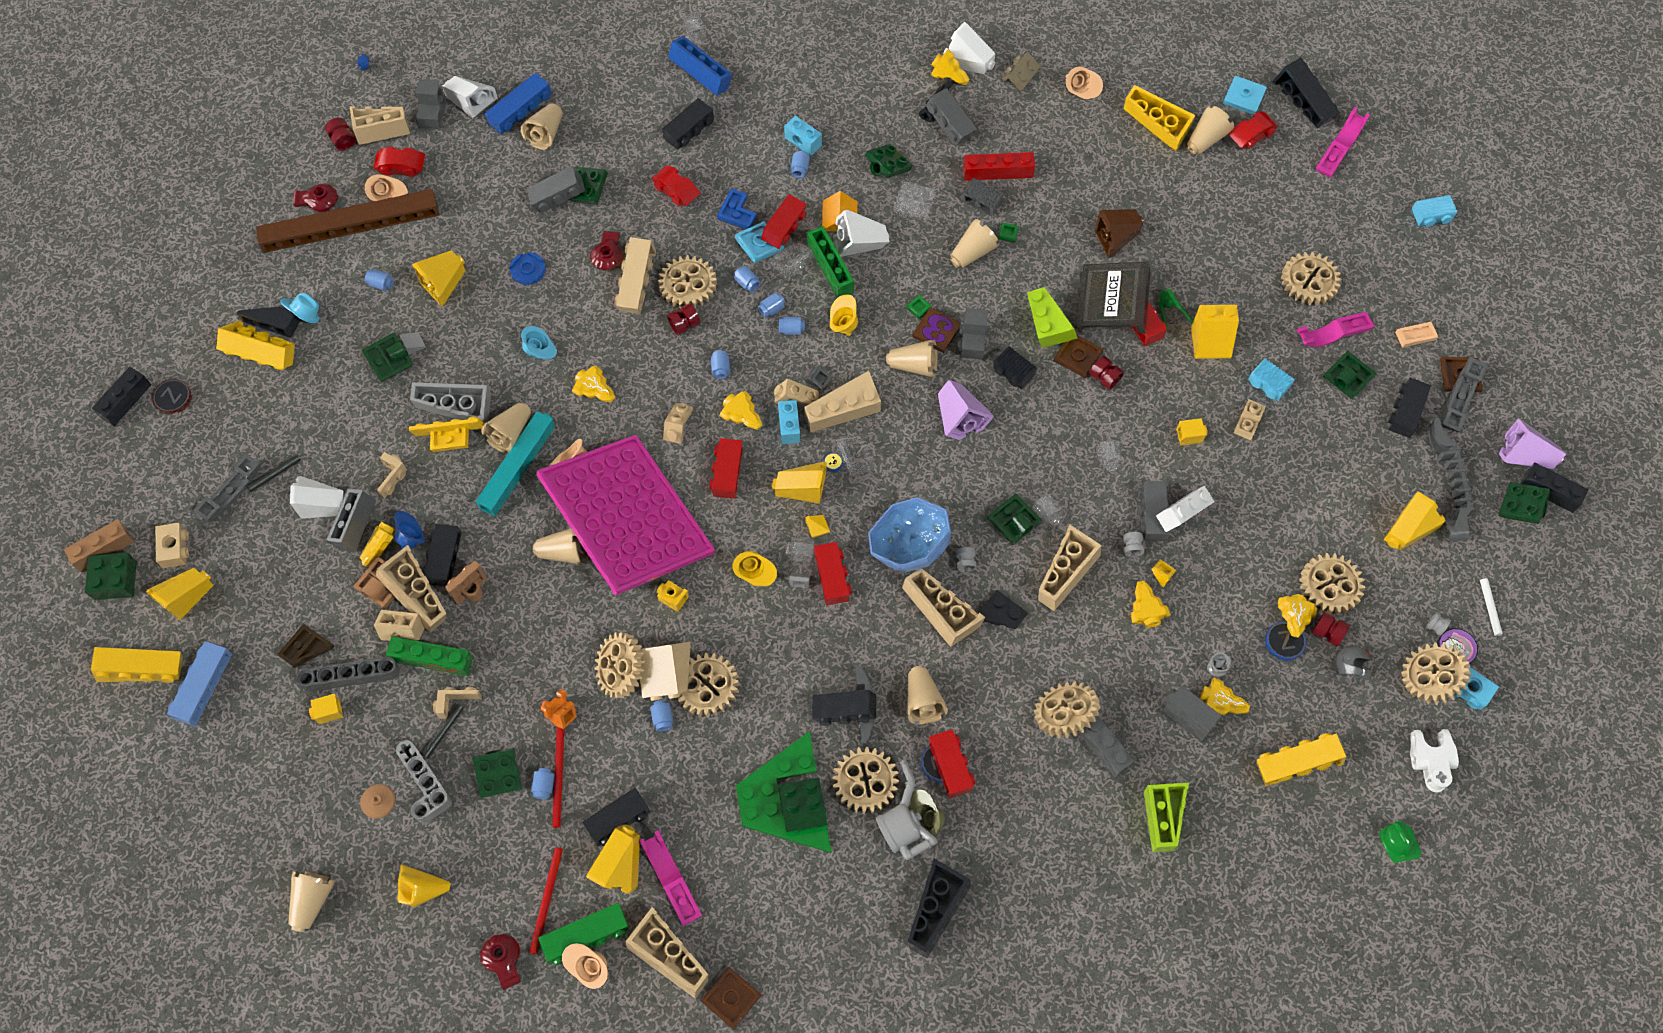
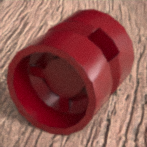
[325,117,356,151]
[667,303,701,336]
[1089,356,1124,390]
[1312,611,1350,647]

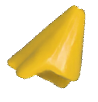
[397,864,451,907]

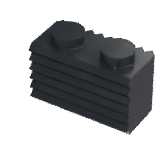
[993,346,1037,389]

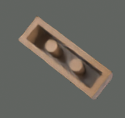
[64,519,134,572]

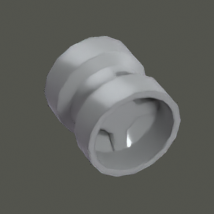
[1123,532,1144,556]
[956,547,977,572]
[1207,653,1231,677]

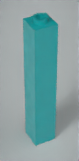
[475,411,555,517]

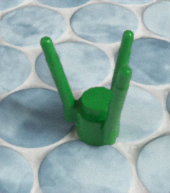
[1157,289,1193,330]

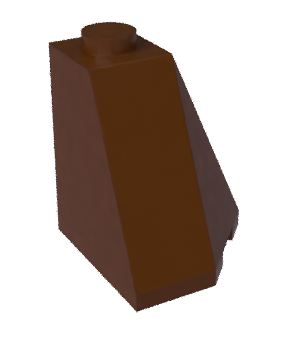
[1094,209,1143,258]

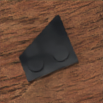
[978,590,1028,629]

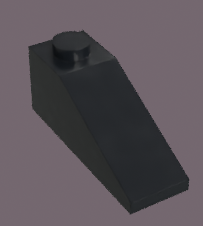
[237,306,301,338]

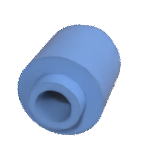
[790,151,810,178]
[734,266,761,292]
[365,269,394,291]
[758,292,785,318]
[779,317,805,335]
[711,350,730,379]
[650,700,673,732]
[531,768,555,799]

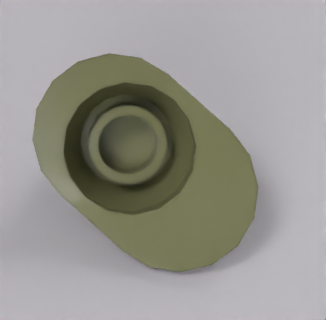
[908,789,945,838]

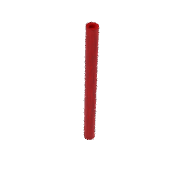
[552,727,565,828]
[529,847,563,955]

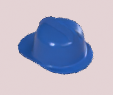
[393,511,425,550]

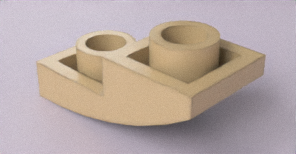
[1234,399,1266,440]

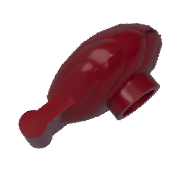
[293,184,338,212]
[590,231,624,271]
[480,934,521,990]

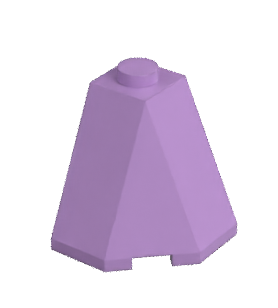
[938,380,994,440]
[1499,418,1566,469]

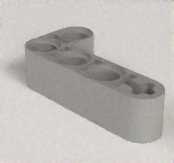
[396,740,451,824]

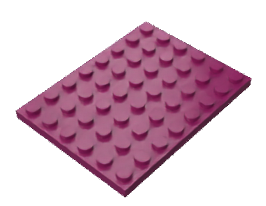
[536,435,715,596]

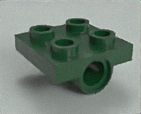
[865,144,913,178]
[568,166,608,205]
[361,333,414,383]
[1323,351,1377,399]
[1499,482,1550,524]
[987,493,1042,545]
[472,748,522,798]

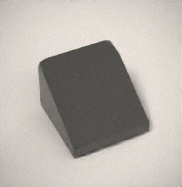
[805,365,832,391]

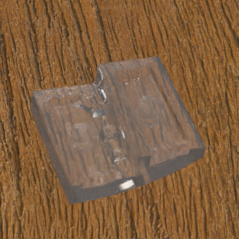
[893,181,937,222]

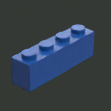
[668,36,732,96]
[485,73,551,134]

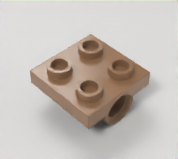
[353,557,395,609]
[445,561,487,605]

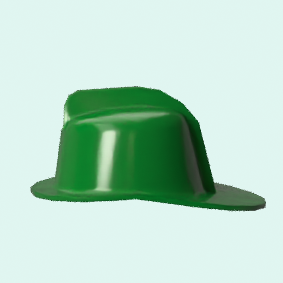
[1379,820,1421,863]

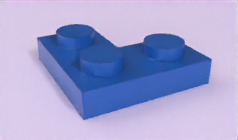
[717,188,757,229]

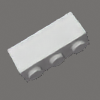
[1156,486,1214,532]

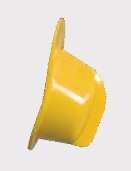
[830,295,858,336]
[732,550,777,586]

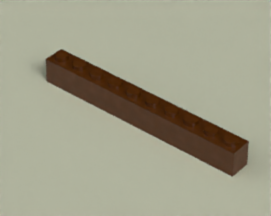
[256,189,439,253]

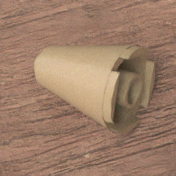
[521,104,563,150]
[1187,106,1234,154]
[950,219,1000,268]
[886,340,938,377]
[481,403,531,453]
[533,528,589,565]
[907,666,948,724]
[288,870,335,932]

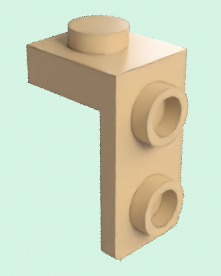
[774,379,819,405]
[663,403,693,444]
[377,452,407,499]
[433,687,482,719]

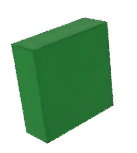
[998,222,1019,243]
[906,295,932,319]

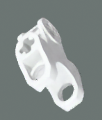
[1410,729,1459,793]

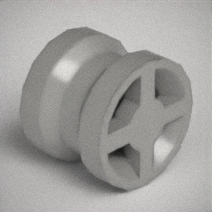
[1426,612,1451,636]

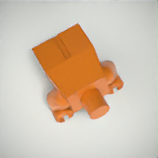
[541,689,577,730]

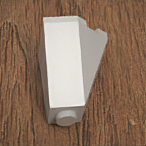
[943,22,995,74]
[442,76,498,119]
[833,210,889,257]
[290,476,345,519]

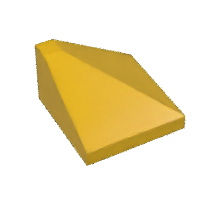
[806,515,830,538]
[1152,559,1176,587]

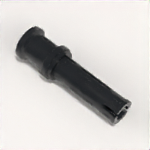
[919,77,953,122]

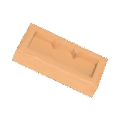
[1395,322,1438,348]

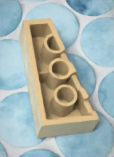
[1038,525,1102,611]
[902,569,985,647]

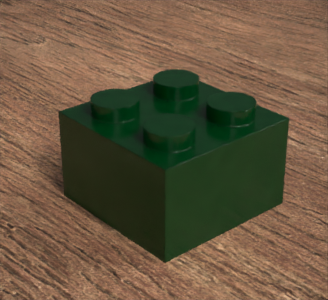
[85,553,137,600]
[779,778,827,832]

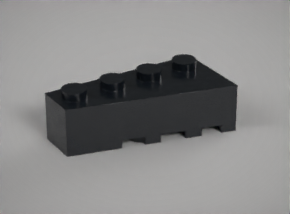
[1272,57,1340,129]
[907,858,971,958]

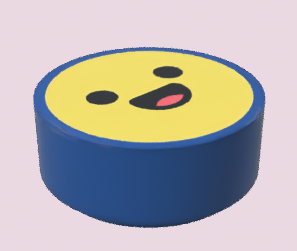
[824,453,843,472]

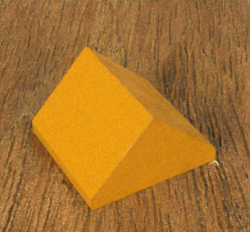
[822,191,858,232]

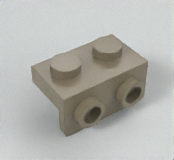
[1002,52,1041,90]

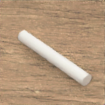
[1480,578,1503,636]

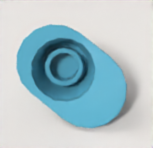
[280,293,319,323]
[521,326,557,359]

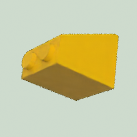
[1191,305,1239,359]

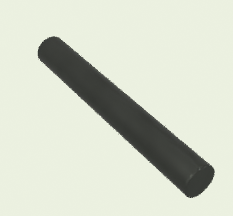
[247,454,301,492]
[421,704,464,759]

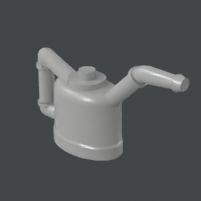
[876,760,937,860]

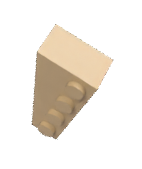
[615,237,656,314]
[804,371,881,433]
[376,545,446,633]
[626,907,708,998]

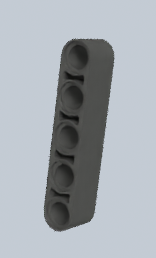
[296,657,400,692]

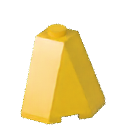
[412,250,466,306]
[772,462,827,503]
[1384,491,1445,550]
[146,568,214,620]
[586,825,640,894]

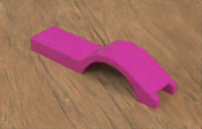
[1315,107,1370,178]
[1297,312,1375,348]
[639,830,702,926]

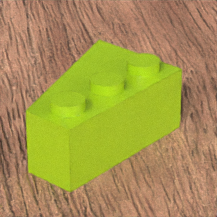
[1027,287,1078,348]
[1144,783,1189,853]

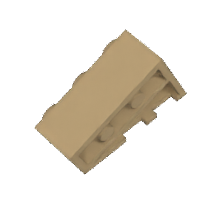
[350,106,410,145]

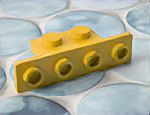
[409,417,485,452]

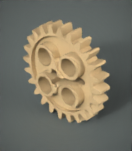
[1281,252,1342,306]
[658,255,717,309]
[1299,553,1365,615]
[594,632,645,698]
[1401,642,1471,705]
[678,653,740,718]
[1034,681,1101,738]
[832,747,899,814]

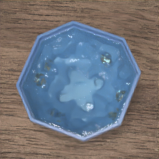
[868,497,951,573]

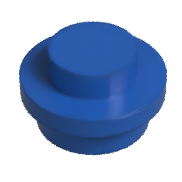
[358,53,369,71]

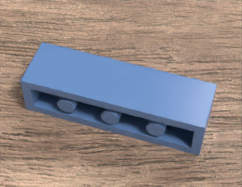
[167,641,232,727]

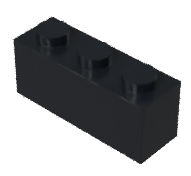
[662,98,714,150]
[92,366,152,426]
[1388,377,1431,438]
[1520,462,1589,513]
[422,524,462,586]
[812,690,876,726]
[582,787,650,847]

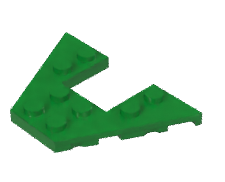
[736,732,832,853]

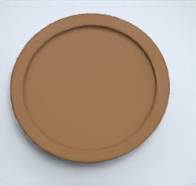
[360,784,395,818]

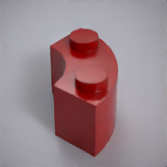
[1228,112,1278,150]
[373,147,425,177]
[651,165,701,206]

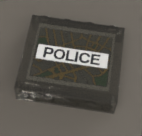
[1075,261,1151,335]

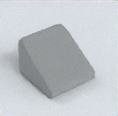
[400,332,426,355]
[789,573,810,588]

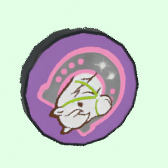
[1437,628,1478,665]

